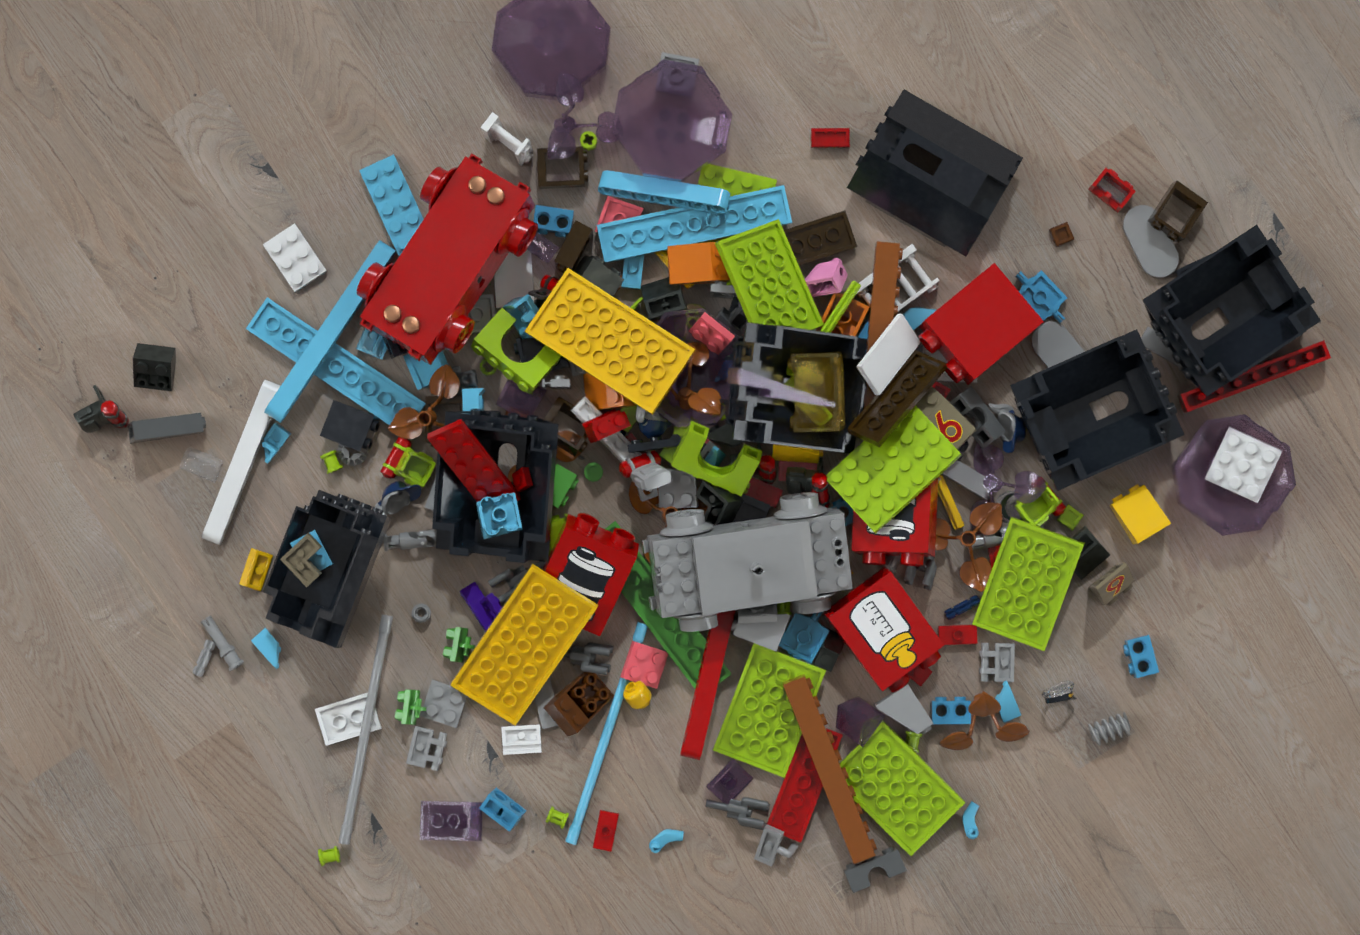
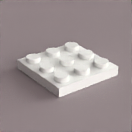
[1205,426,1283,503]

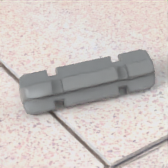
[193,640,216,677]

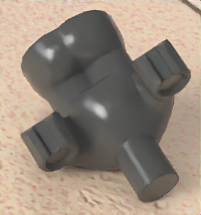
[452,365,478,395]

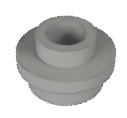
[412,604,431,623]

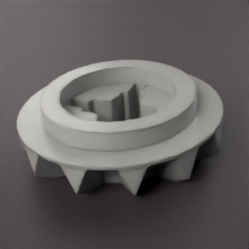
[337,443,368,466]

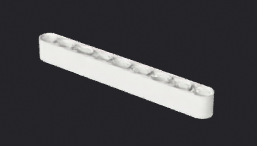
[202,380,281,545]

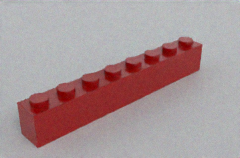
[1177,340,1331,413]

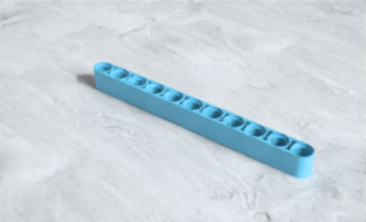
[264,240,396,423]

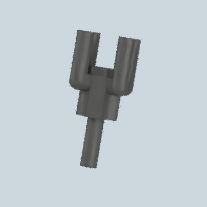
[903,550,937,590]
[488,561,546,604]
[563,642,614,675]
[705,797,770,830]

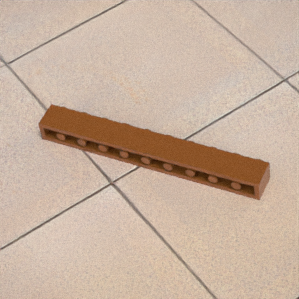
[863,241,903,410]
[783,674,877,864]

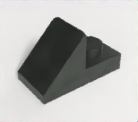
[814,630,845,672]

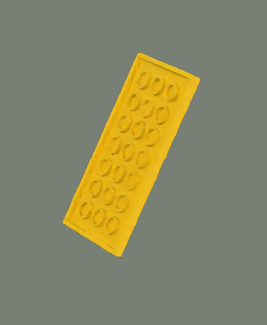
[525,268,696,415]
[450,564,598,726]

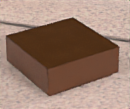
[1049,222,1074,247]

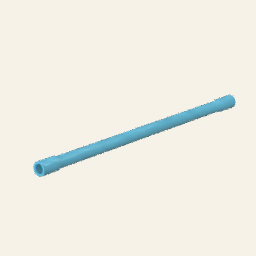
[565,622,648,845]

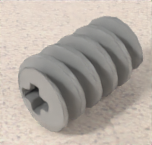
[1088,712,1131,746]

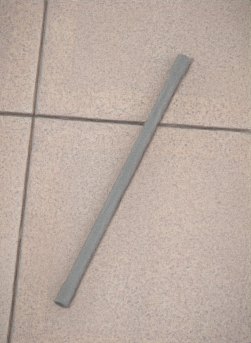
[338,614,393,845]

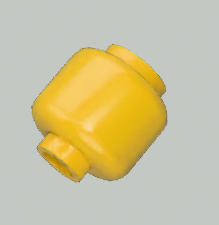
[623,681,652,709]

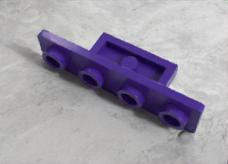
[460,582,502,632]

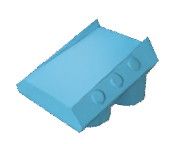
[403,351,449,390]
[476,492,522,539]

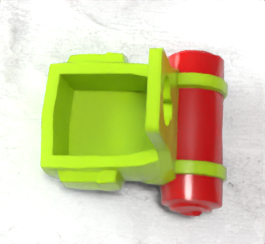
[380,437,436,487]
[1014,477,1066,526]

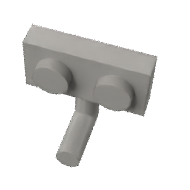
[754,824,798,867]

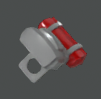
[619,450,671,501]

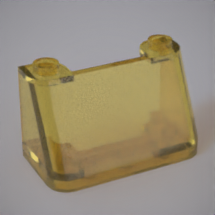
[788,352,845,432]

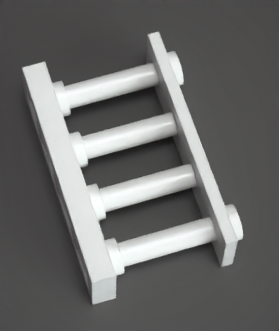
[481,112,533,166]
[855,244,940,312]

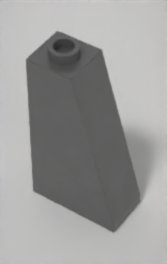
[128,413,206,444]

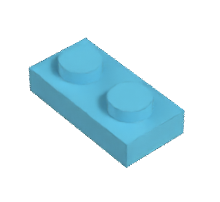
[621,255,644,289]

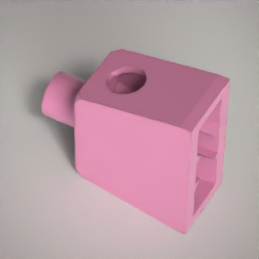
[805,258,848,297]

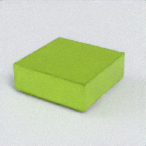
[1057,504,1084,531]

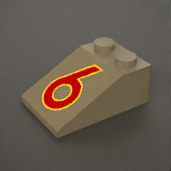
[916,387,976,450]
[1088,563,1135,606]

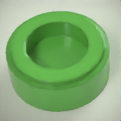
[584,462,603,482]

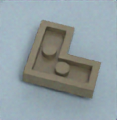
[280,533,322,587]

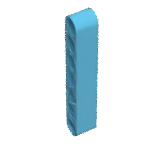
[598,170,730,214]

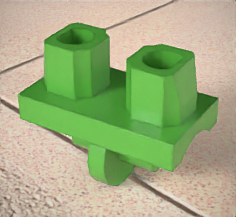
[443,627,476,663]
[395,689,427,725]

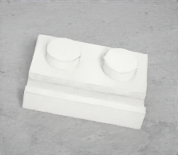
[501,724,542,755]

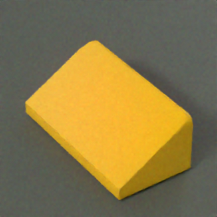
[239,548,273,591]

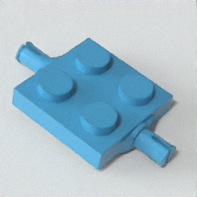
[1015,270,1067,323]
[779,612,830,664]

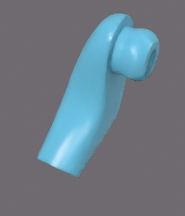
[962,801,980,839]
[649,829,684,853]

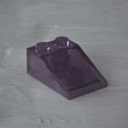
[420,801,483,841]

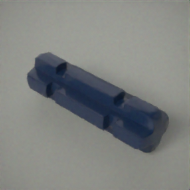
[944,595,980,620]

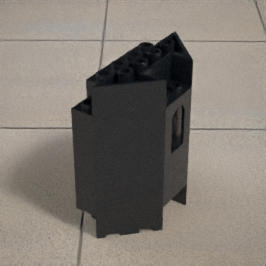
[847,89,1023,257]
[1143,225,1321,396]
[719,322,867,454]
[1010,329,1185,491]
[432,409,559,563]
[263,490,392,648]

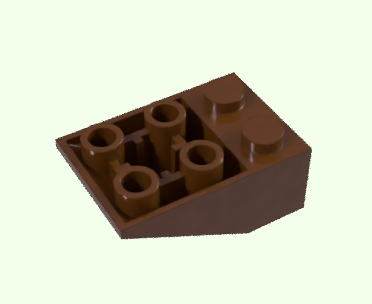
[543,672,614,736]

